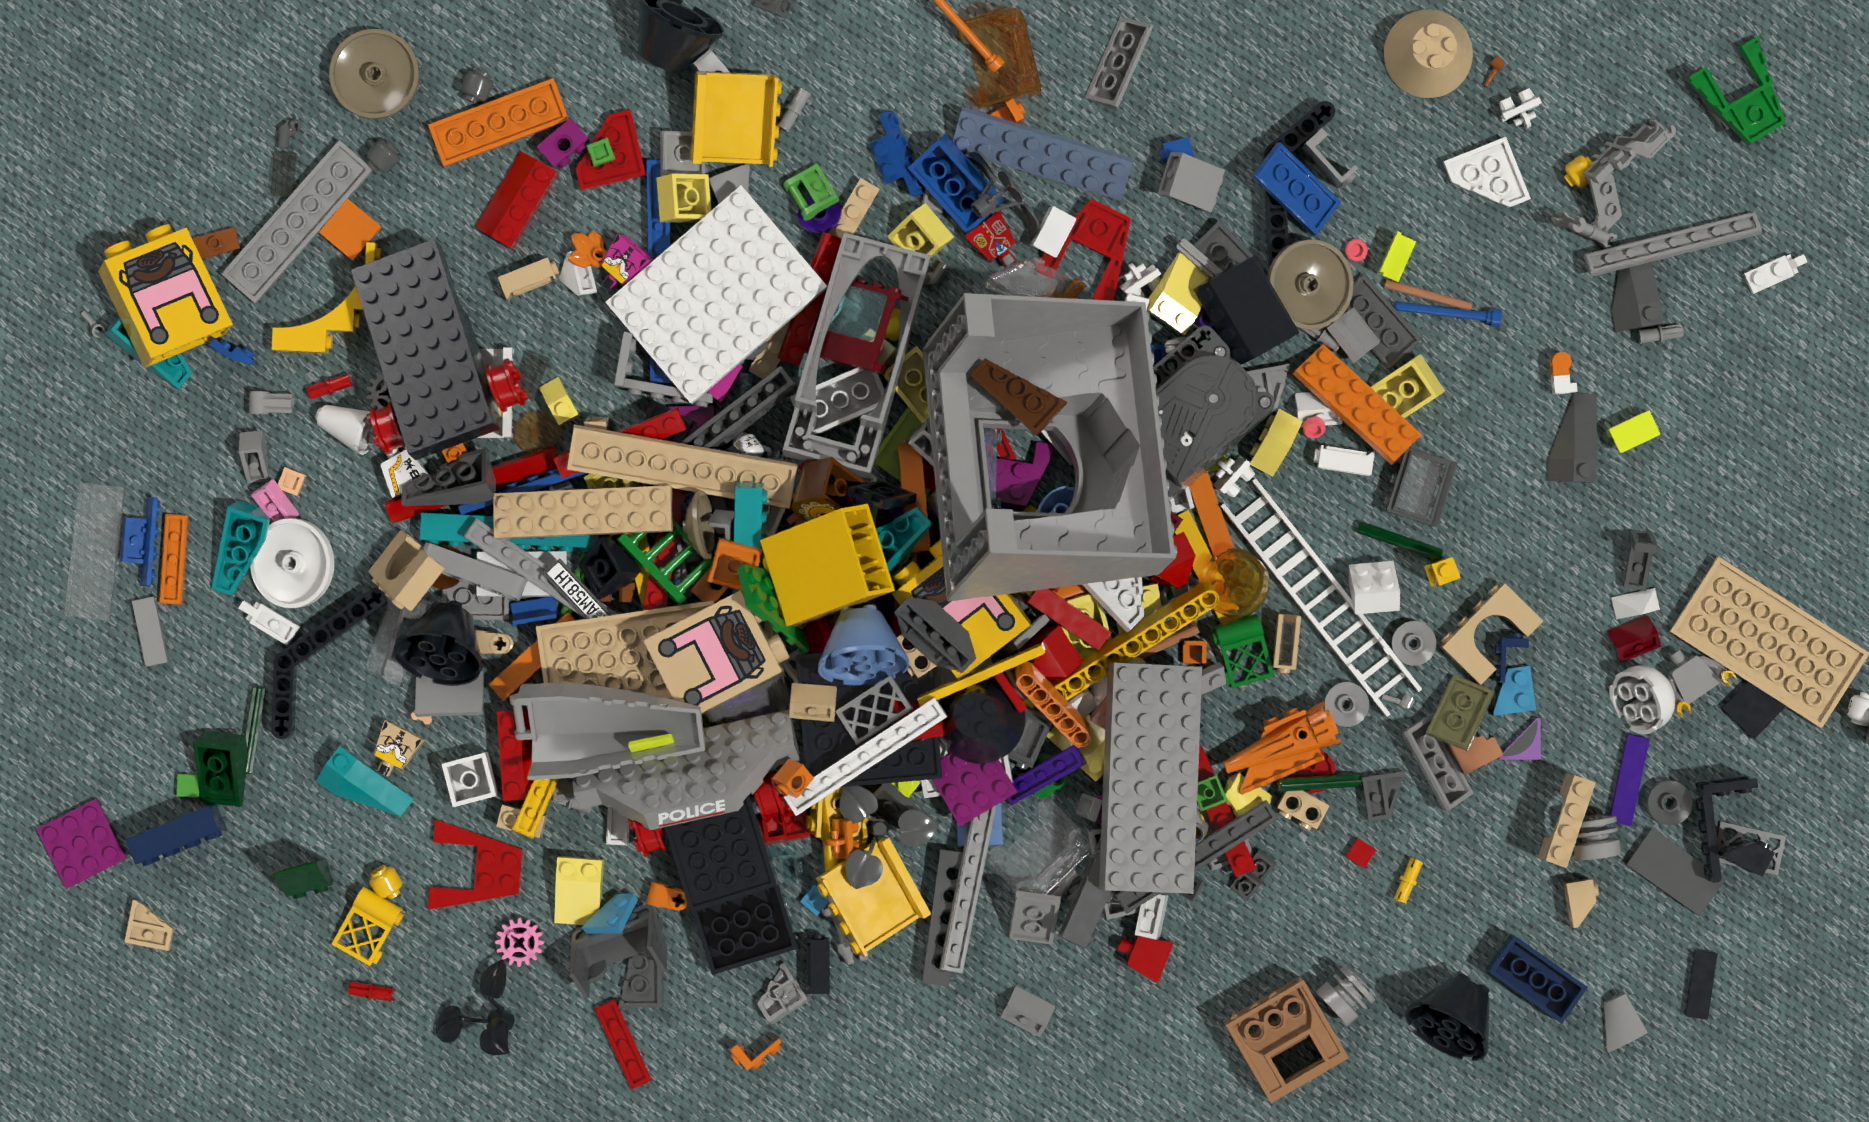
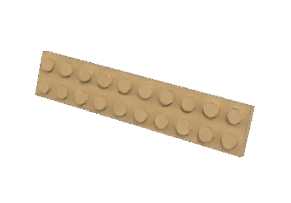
[567,425,797,508]

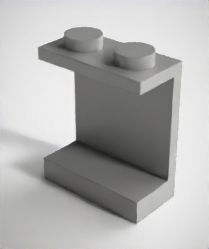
[1302,128,1358,188]
[1157,152,1225,213]

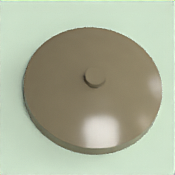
[329,29,420,119]
[1267,239,1354,329]

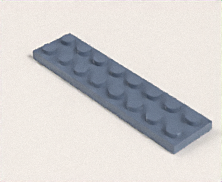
[953,107,1134,200]

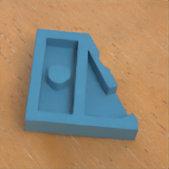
[1492,666,1536,716]
[582,893,638,934]

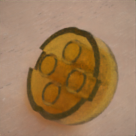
[1200,548,1270,618]

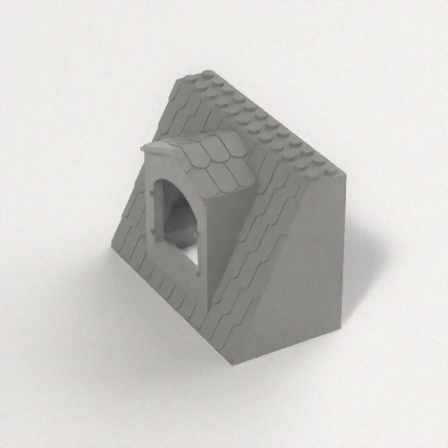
[922,293,1177,601]

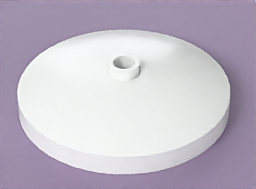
[250,518,334,608]

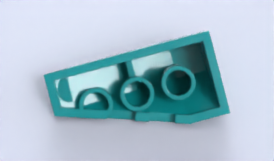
[104,317,193,390]
[211,500,270,596]
[876,507,932,576]
[316,745,414,817]

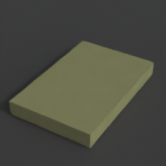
[1426,674,1495,752]

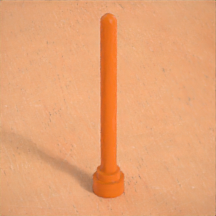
[932,0,1005,73]

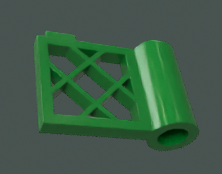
[1211,614,1275,689]

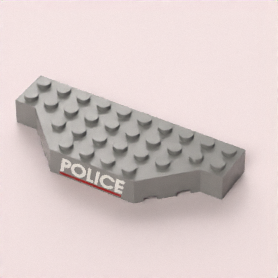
[572,709,800,830]

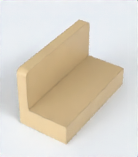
[789,683,837,722]

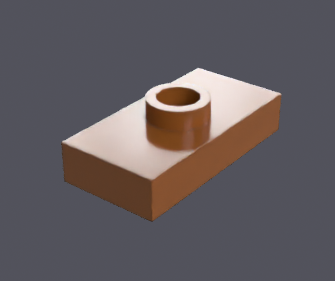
[192,227,241,260]

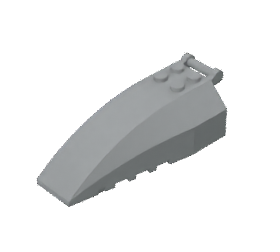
[509,682,706,780]

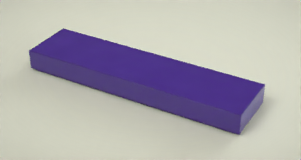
[1610,734,1650,826]
[1007,745,1086,806]

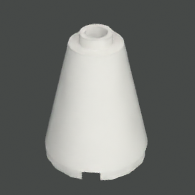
[315,405,375,455]

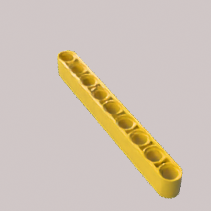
[1049,582,1219,705]

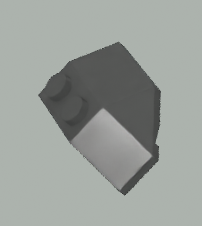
[895,597,976,673]

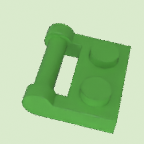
[783,164,839,221]

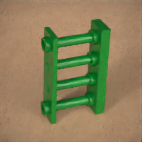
[616,520,714,606]

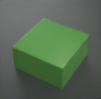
[1197,775,1227,812]

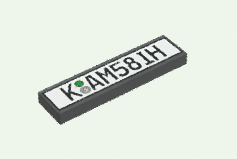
[543,558,613,619]

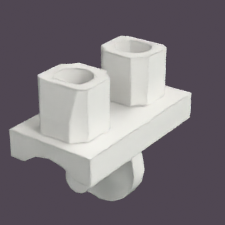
[1499,88,1542,129]
[1119,263,1161,297]
[1213,455,1255,498]

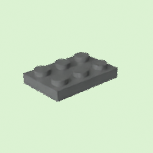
[874,783,933,833]

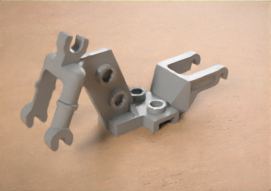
[1551,119,1676,249]

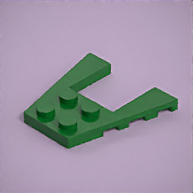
[1685,36,1786,146]
[737,564,810,654]

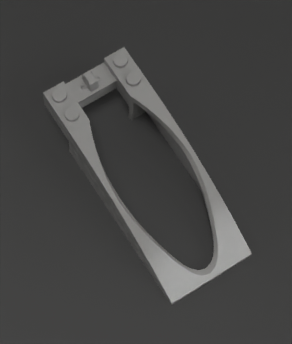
[783,232,931,479]

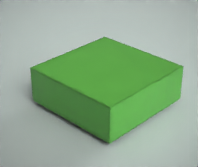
[587,138,616,167]
[177,774,200,797]

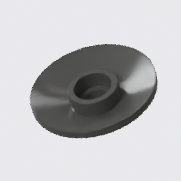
[1647,781,1693,825]

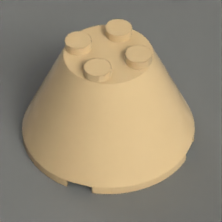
[1384,9,1473,98]

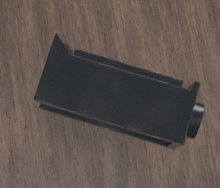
[804,934,830,994]

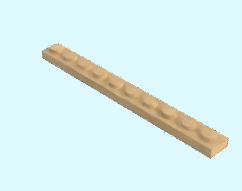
[748,178,880,379]

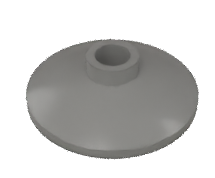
[1392,621,1436,666]
[1324,682,1369,727]

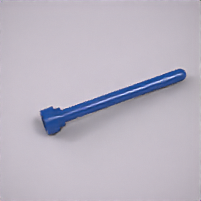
[1394,302,1502,327]

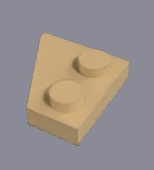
[125,899,174,951]

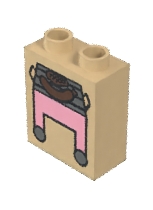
[643,590,790,714]

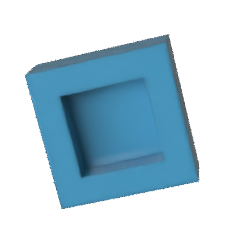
[800,884,828,916]

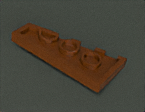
[970,358,1067,436]

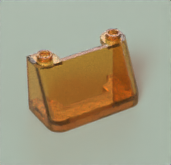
[957,7,1042,109]

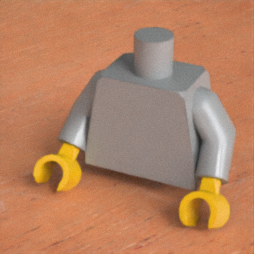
[1668,649,1737,718]

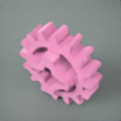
[495,917,545,967]

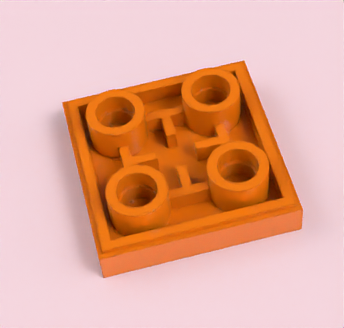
[319,198,382,261]

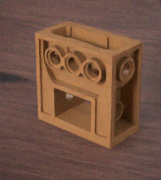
[1223,976,1349,1103]

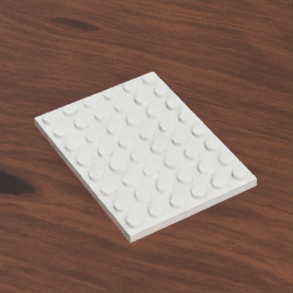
[606,185,828,404]

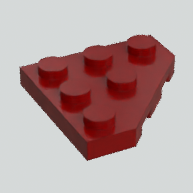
[576,110,646,191]

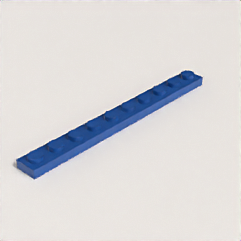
[647,160,673,383]

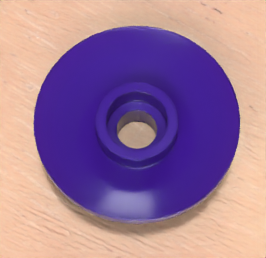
[798,197,842,233]

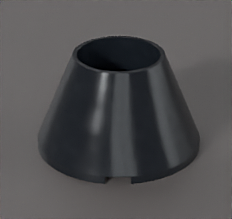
[639,0,724,73]

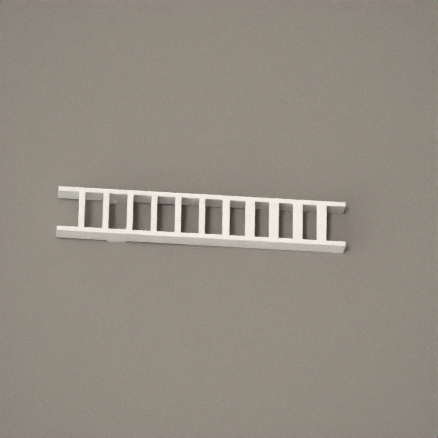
[1220,478,1422,717]

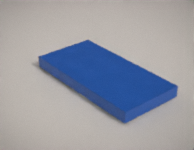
[1251,142,1341,236]

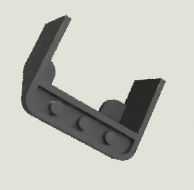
[569,905,668,999]

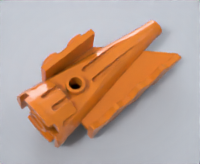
[1222,701,1341,795]

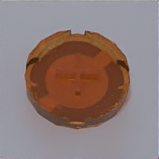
[515,411,560,454]

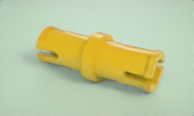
[1393,857,1423,904]

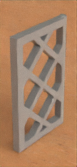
[835,675,913,745]
[1717,822,1786,875]

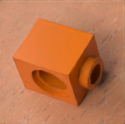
[772,758,814,798]

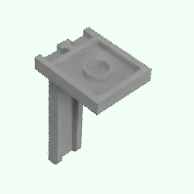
[614,332,713,407]

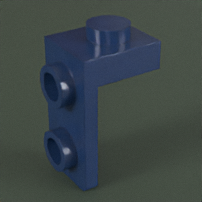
[1494,634,1529,683]

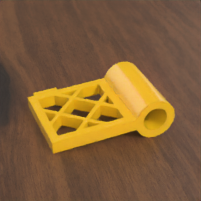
[332,887,404,966]

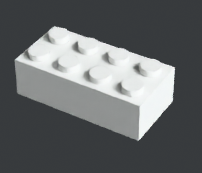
[790,368,885,436]

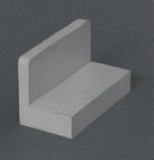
[1327,308,1380,363]
[1000,987,1055,1037]

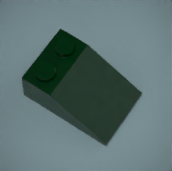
[193,731,248,807]
[273,859,333,899]

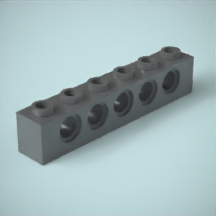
[680,366,798,450]
[922,848,963,987]

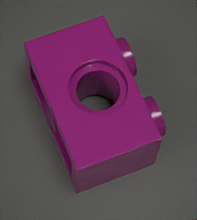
[537,118,590,169]

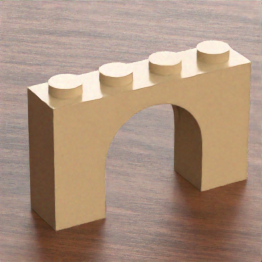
[368,530,445,611]
[1440,583,1543,685]
[1538,773,1596,868]

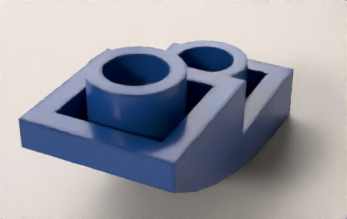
[208,338,257,365]

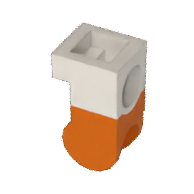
[1550,352,1577,395]

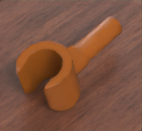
[1483,56,1504,87]

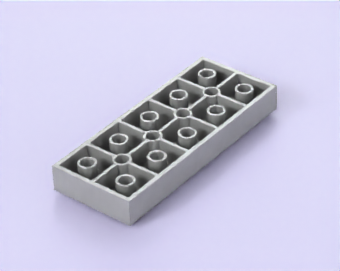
[1099,663,1202,894]

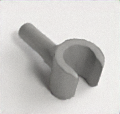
[81,311,106,338]
[1382,694,1415,709]

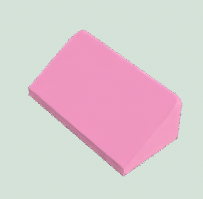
[251,479,299,523]

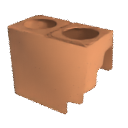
[1447,735,1503,775]

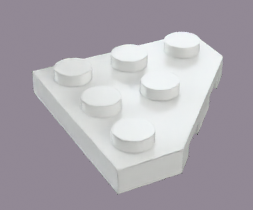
[1443,137,1531,208]
[1082,577,1144,632]

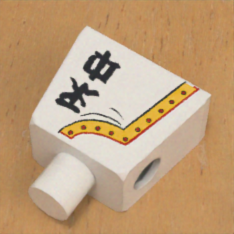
[380,448,430,498]

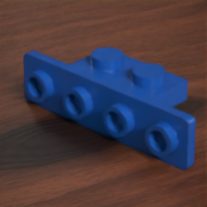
[869,111,925,197]
[120,497,160,587]

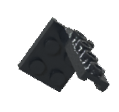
[847,481,917,525]
[1695,776,1758,883]

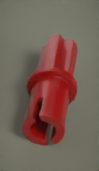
[307,373,352,399]
[348,982,394,1002]

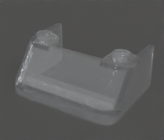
[983,256,1069,298]

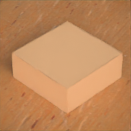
[278,467,306,496]

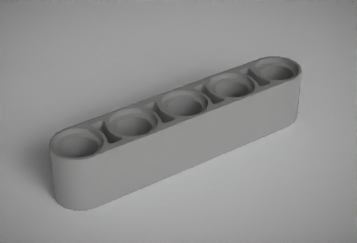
[423,542,528,601]

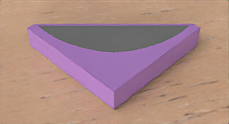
[1498,718,1541,760]

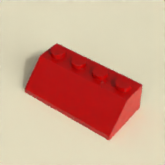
[475,151,559,250]
[497,709,534,801]

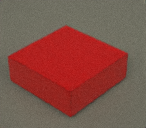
[1345,838,1377,869]

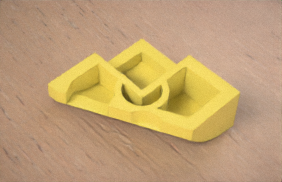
[1224,773,1273,818]

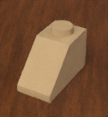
[1563,878,1599,928]

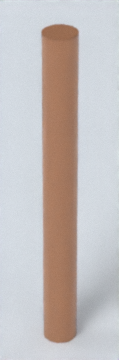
[1384,279,1472,310]

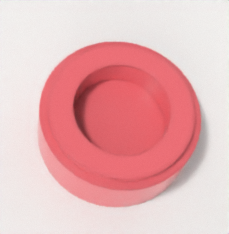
[1345,239,1368,262]
[1302,417,1326,438]

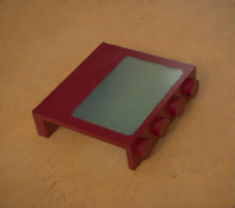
[805,278,909,375]

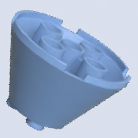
[818,605,909,685]

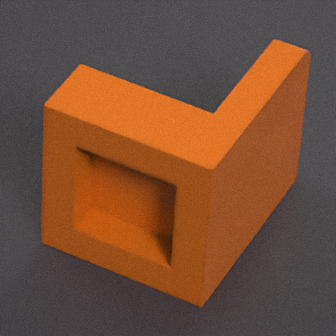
[1182,641,1207,663]

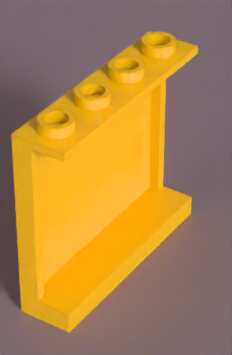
[690,71,782,167]
[815,836,931,957]

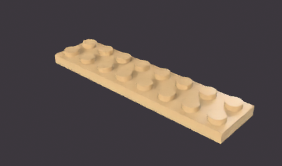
[493,485,673,539]

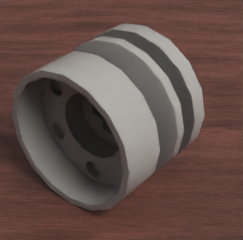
[1573,814,1622,861]
[1316,966,1375,1026]

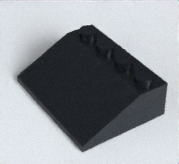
[1193,255,1300,365]

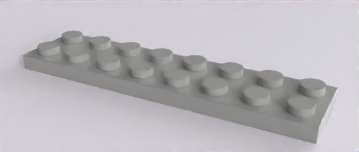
[221,140,374,304]

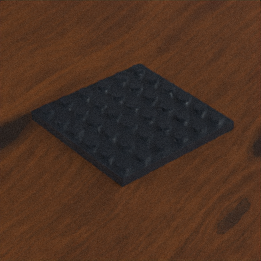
[796,645,942,787]

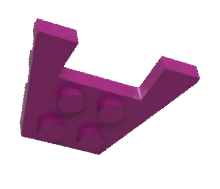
[984,433,1056,508]

